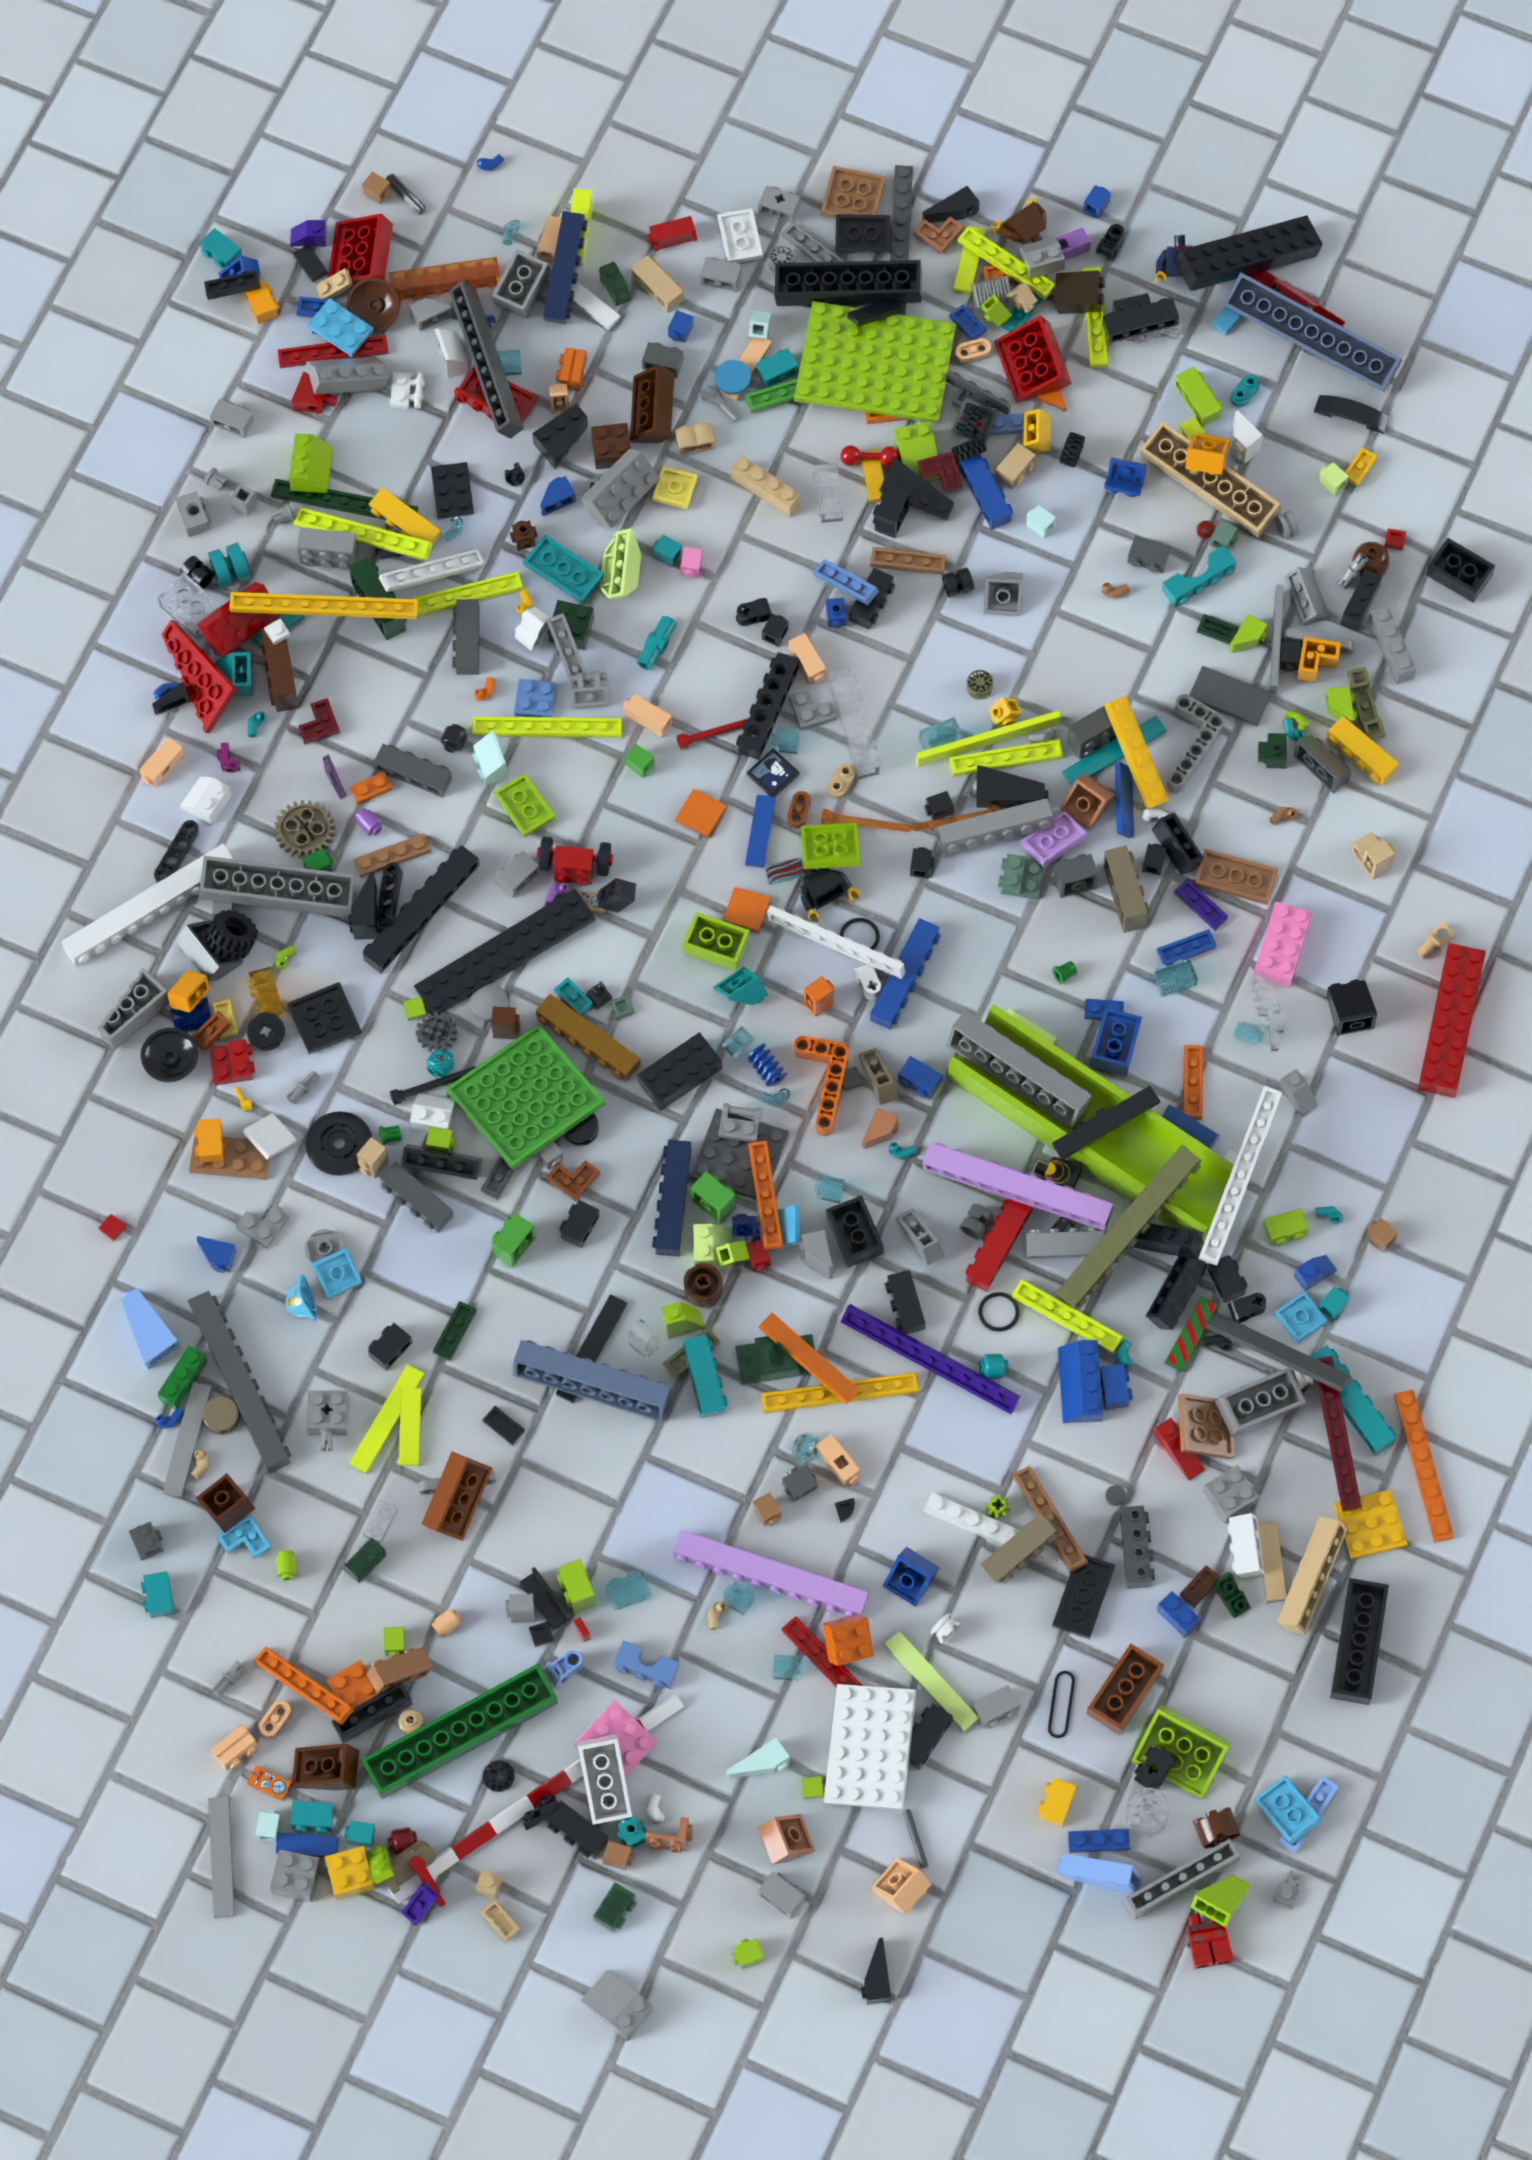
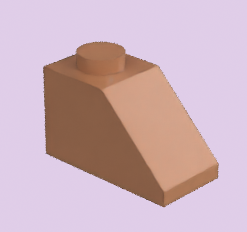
[862,1108,900,1149]

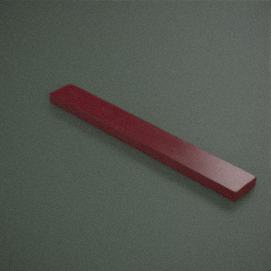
[1317,1356,1362,1512]

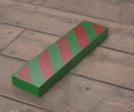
[1165,1296,1218,1372]

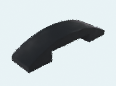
[1314,395,1389,434]

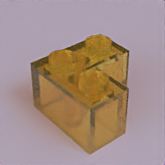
[247,967,284,1016]

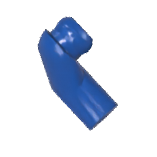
[476,154,504,171]

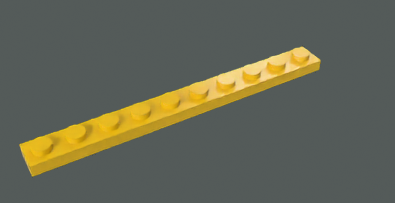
[229,592,418,619]

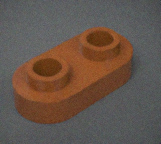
[787,791,811,828]

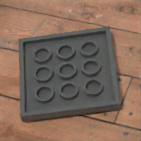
[691,1108,789,1200]

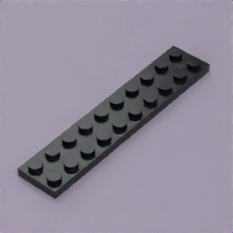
[414,888,596,1016]

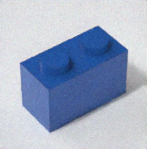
[898,1056,943,1100]
[1100,1364,1133,1410]
[1157,1591,1200,1638]

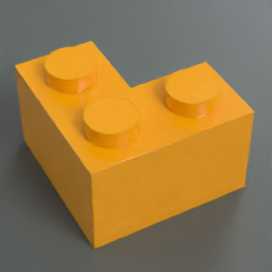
[1297,637,1341,682]

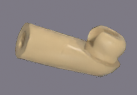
[708,1601,727,1630]

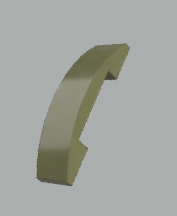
[1347,667,1386,740]

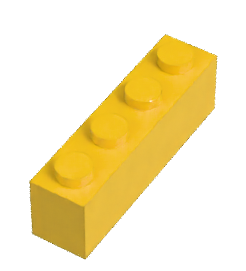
[369,487,442,547]
[1326,716,1399,785]

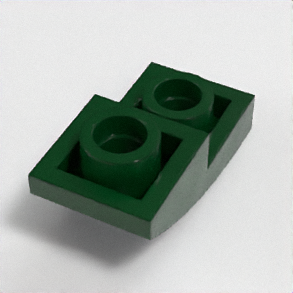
[1212,1572,1251,1618]

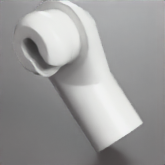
[1142,808,1169,822]
[646,1794,665,1824]

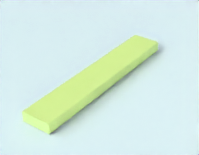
[884,1631,979,1732]

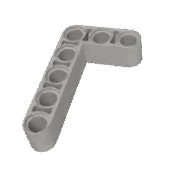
[1167,694,1225,793]

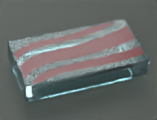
[764,857,805,885]

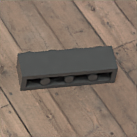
[452,599,480,675]
[373,744,452,798]
[380,1162,454,1232]

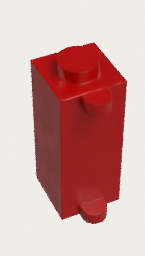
[647,216,698,251]

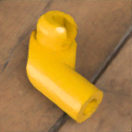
[516,589,533,615]

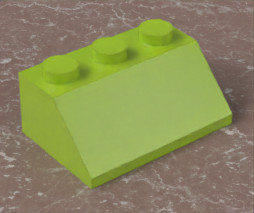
[289,433,333,493]

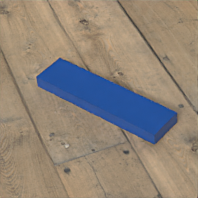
[1115,762,1134,838]
[745,795,776,868]

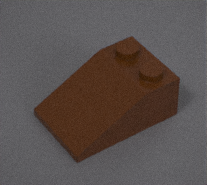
[292,1743,359,1790]

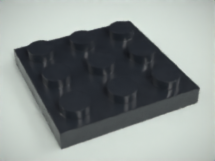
[287,982,362,1054]

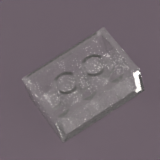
[157,573,221,641]

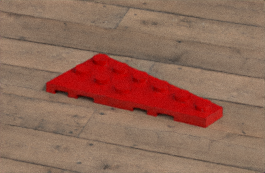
[161,620,237,733]

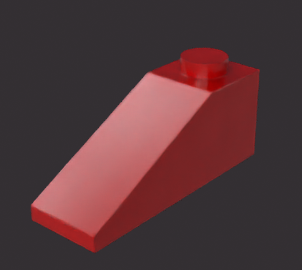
[1154,1417,1205,1481]

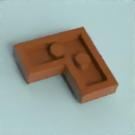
[546,1160,600,1202]

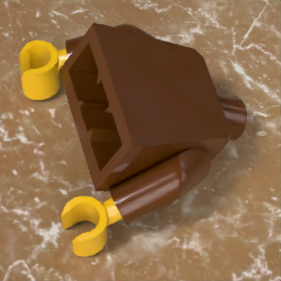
[990,197,1047,245]

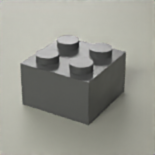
[1054,854,1098,898]

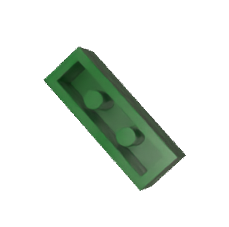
[157,1345,208,1409]

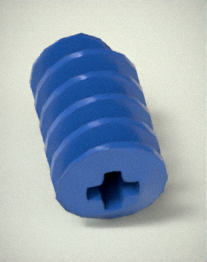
[748,1043,787,1087]

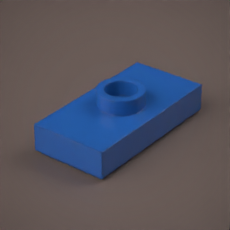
[949,305,987,341]

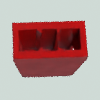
[291,372,338,413]

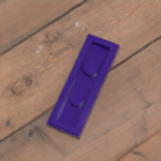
[1174,878,1228,931]

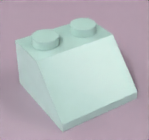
[472,731,508,786]

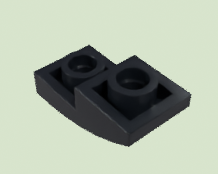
[521,1794,558,1831]

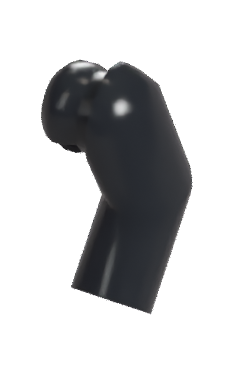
[1204,1334,1232,1351]

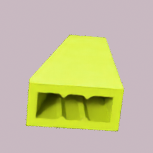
[571,188,593,265]

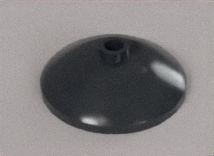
[141,1028,198,1083]

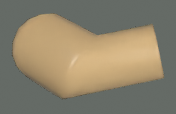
[190,1449,209,1480]

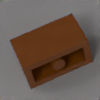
[491,1006,521,1039]

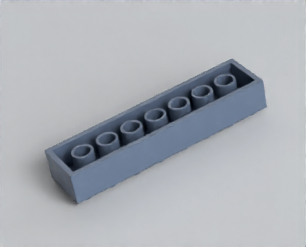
[513,1340,671,1422]

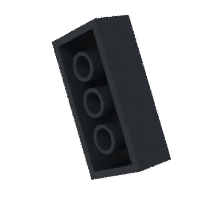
[637,1032,722,1111]

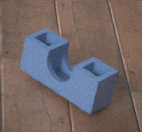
[614,1640,679,1689]

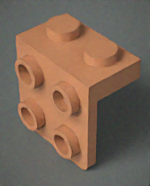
[645,1817,693,1853]

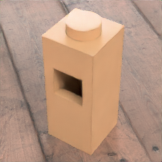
[537,215,561,264]
[789,633,826,684]
[623,694,672,737]
[140,737,185,787]
[816,1434,860,1487]

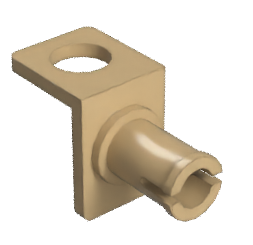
[1416,921,1456,959]

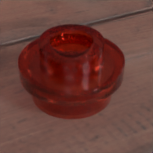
[1196,520,1215,539]

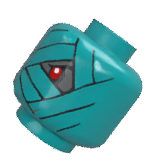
[426,1049,455,1078]

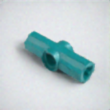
[637,616,677,670]

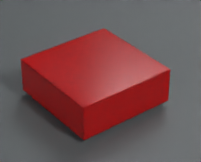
[1385,528,1406,550]
[99,1214,126,1241]
[574,1617,590,1642]

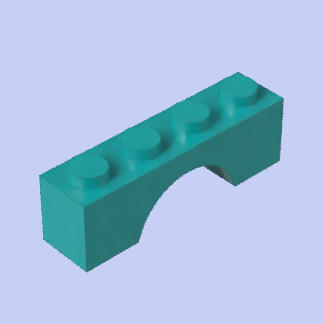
[1162,545,1236,607]

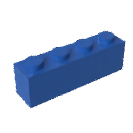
[960,454,1013,530]

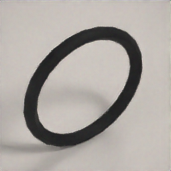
[840,918,880,950]
[978,1292,1019,1331]

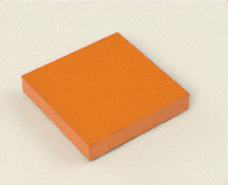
[675,789,727,838]
[723,887,771,933]

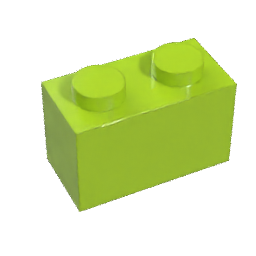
[1263,1208,1308,1246]

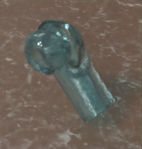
[503,219,521,245]
[443,515,463,541]
[762,1088,790,1106]

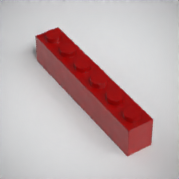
[965,1199,1034,1292]

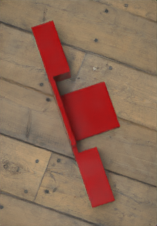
[1249,271,1346,327]

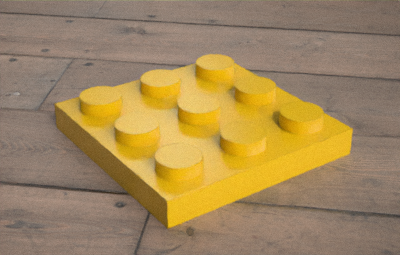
[1334,1489,1408,1560]

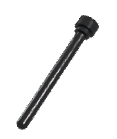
[389,1066,476,1106]

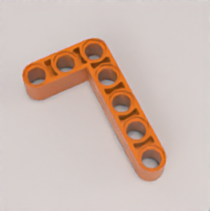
[794,1036,849,1136]

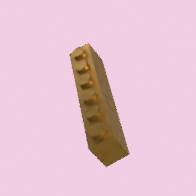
[536,994,641,1082]

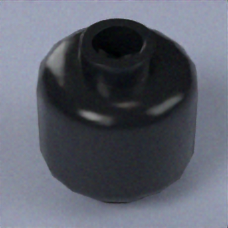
[440,724,468,753]

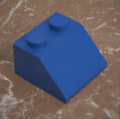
[883,1547,940,1607]

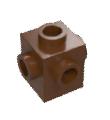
[510,520,538,551]

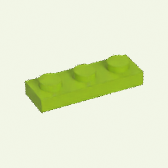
[368,1843,394,1884]

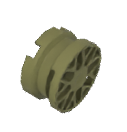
[967,670,993,700]

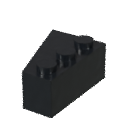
[532,403,588,469]

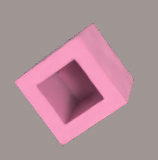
[681,547,702,578]

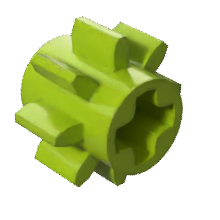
[986,1494,1010,1520]

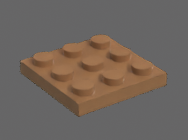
[821,166,886,219]
[1178,1393,1235,1459]

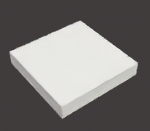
[243,1113,297,1159]

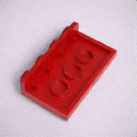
[454,367,538,423]

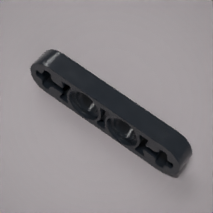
[154,820,199,883]
[376,862,403,927]

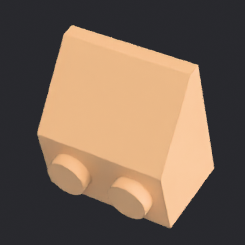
[871,1858,932,1915]

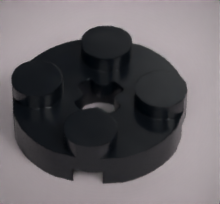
[247,1012,285,1051]

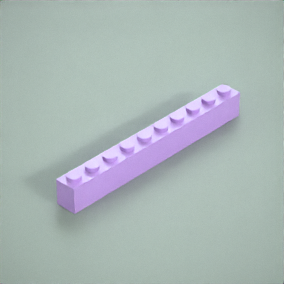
[923,1143,1113,1231]
[673,1530,869,1617]

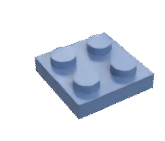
[514,679,556,717]

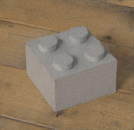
[1203,1465,1260,1524]
[270,1850,321,1902]

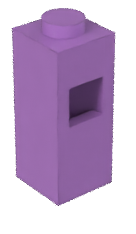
[1055,227,1091,260]

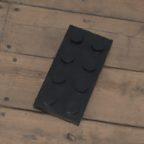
[1052,1554,1115,1639]

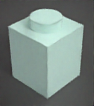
[749,310,771,339]
[1026,505,1056,538]
[255,1810,281,1843]

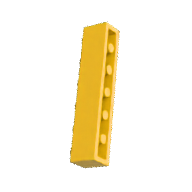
[1103,696,1169,809]

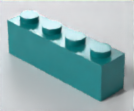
[682,1334,728,1418]

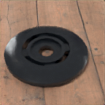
[305,1111,372,1176]

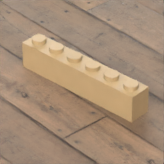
[1277,1516,1348,1635]

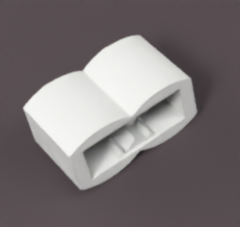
[515,606,549,651]

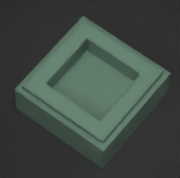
[610,995,635,1020]

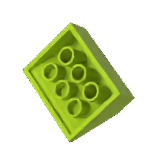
[1131,1705,1232,1799]

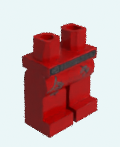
[1187,1914,1234,1969]

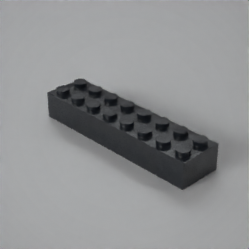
[1175,215,1323,291]
[774,260,922,306]

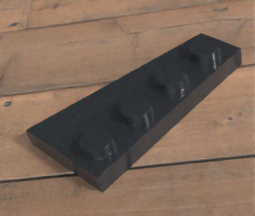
[879,457,954,521]

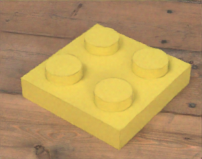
[652,466,698,510]

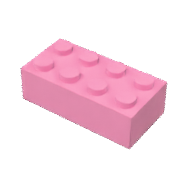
[1253,902,1312,988]

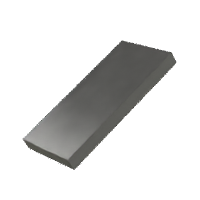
[1189,666,1272,726]

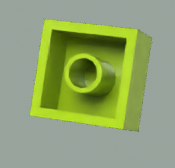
[556,1559,596,1614]

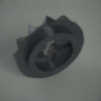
[482,1760,515,1792]

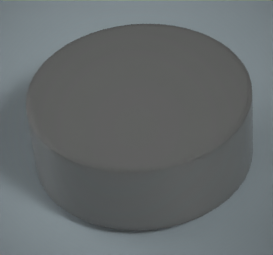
[1105,1485,1126,1506]

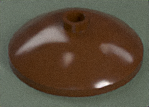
[347,277,400,332]

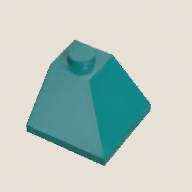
[713,967,768,1005]

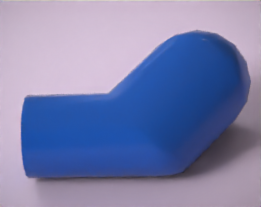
[154,682,178,701]
[155,1408,184,1429]

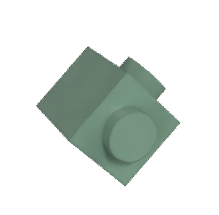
[1210,520,1239,550]

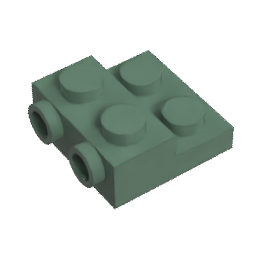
[998,854,1044,900]

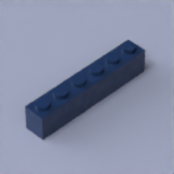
[543,211,588,324]
[652,1139,692,1257]

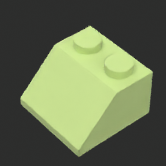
[693,1224,733,1268]

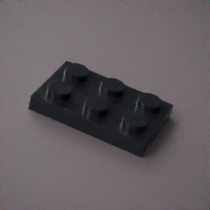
[431,462,474,519]

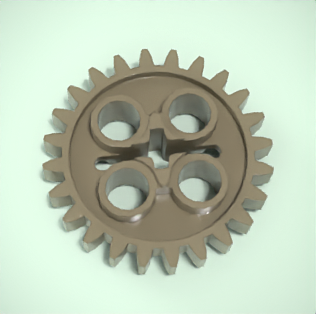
[274,800,336,859]

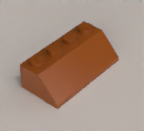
[422,1451,493,1541]

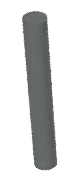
[903,1809,928,1869]

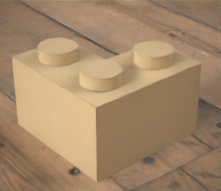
[1351,832,1395,880]

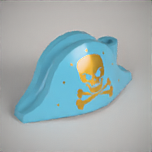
[285,1274,317,1321]

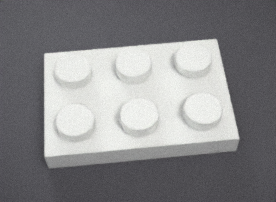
[717,208,763,263]

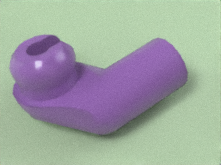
[545,882,570,904]

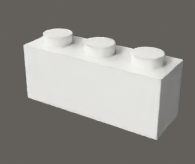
[1227,1513,1265,1579]

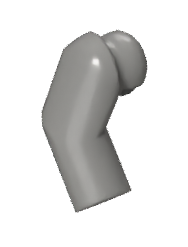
[1028,728,1056,743]

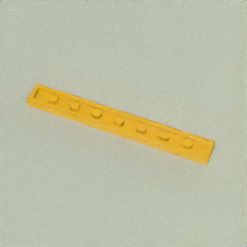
[761,1372,919,1414]

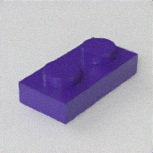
[401,1882,439,1926]

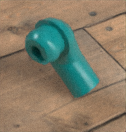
[248,711,267,738]
[889,1142,918,1160]
[1315,1206,1343,1224]
[1116,1339,1133,1368]

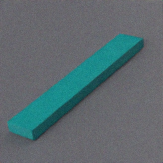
[1062,716,1167,786]

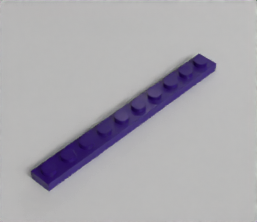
[841,1304,1020,1414]

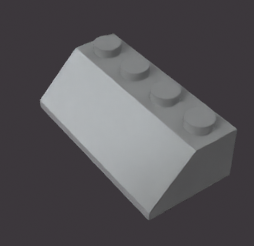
[306,357,389,395]

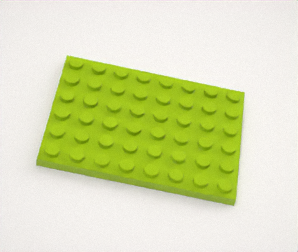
[794,301,956,424]

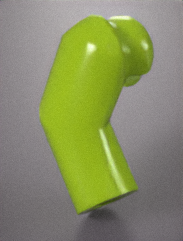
[1285,710,1309,732]
[274,944,297,969]

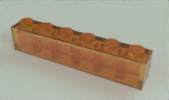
[389,257,500,300]

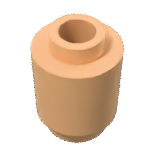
[431,1609,461,1637]

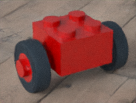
[537,836,613,886]

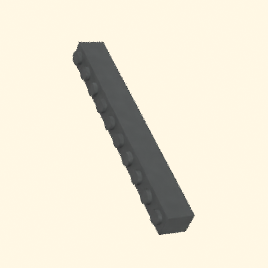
[449,281,524,439]
[188,1291,291,1474]

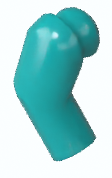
[1282,718,1305,742]

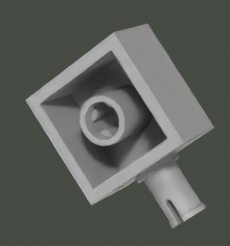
[307,1391,349,1452]

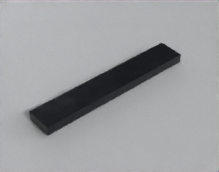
[1052,1086,1160,1160]
[556,1294,627,1403]

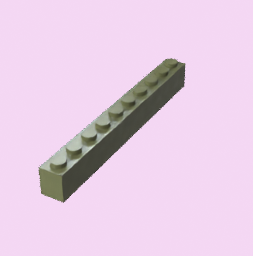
[1056,1145,1202,1309]

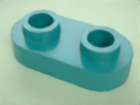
[1230,375,1260,407]

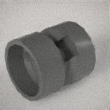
[960,1203,994,1240]

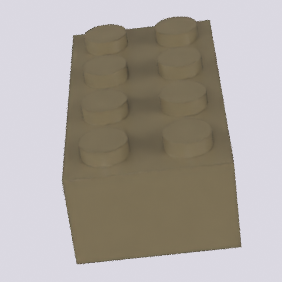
[1103,845,1150,933]
[980,1513,1060,1584]

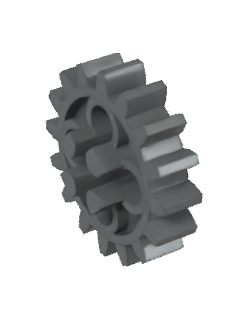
[416,1011,458,1052]

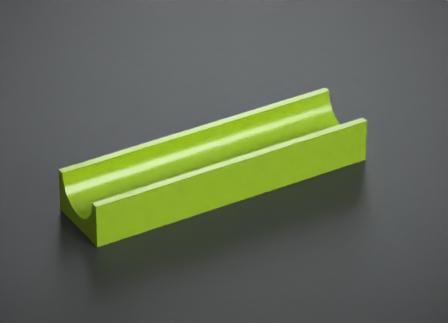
[948,1004,1234,1243]

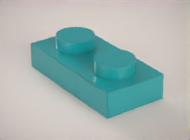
[554,977,594,1016]

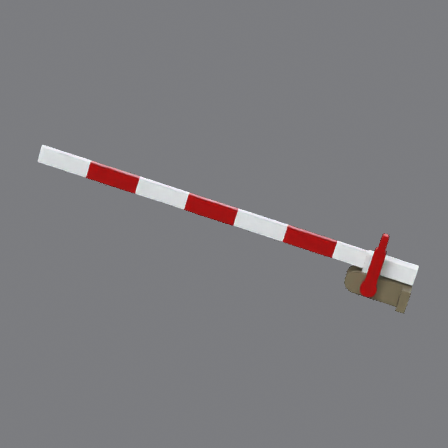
[382,1693,684,1907]

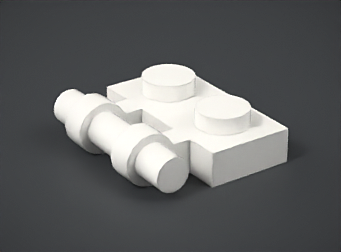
[390,372,425,409]

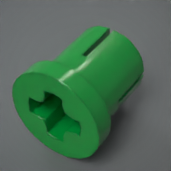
[1052,961,1078,984]
[379,1125,401,1145]

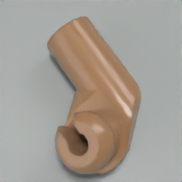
[1102,582,1130,599]
[1269,807,1298,825]

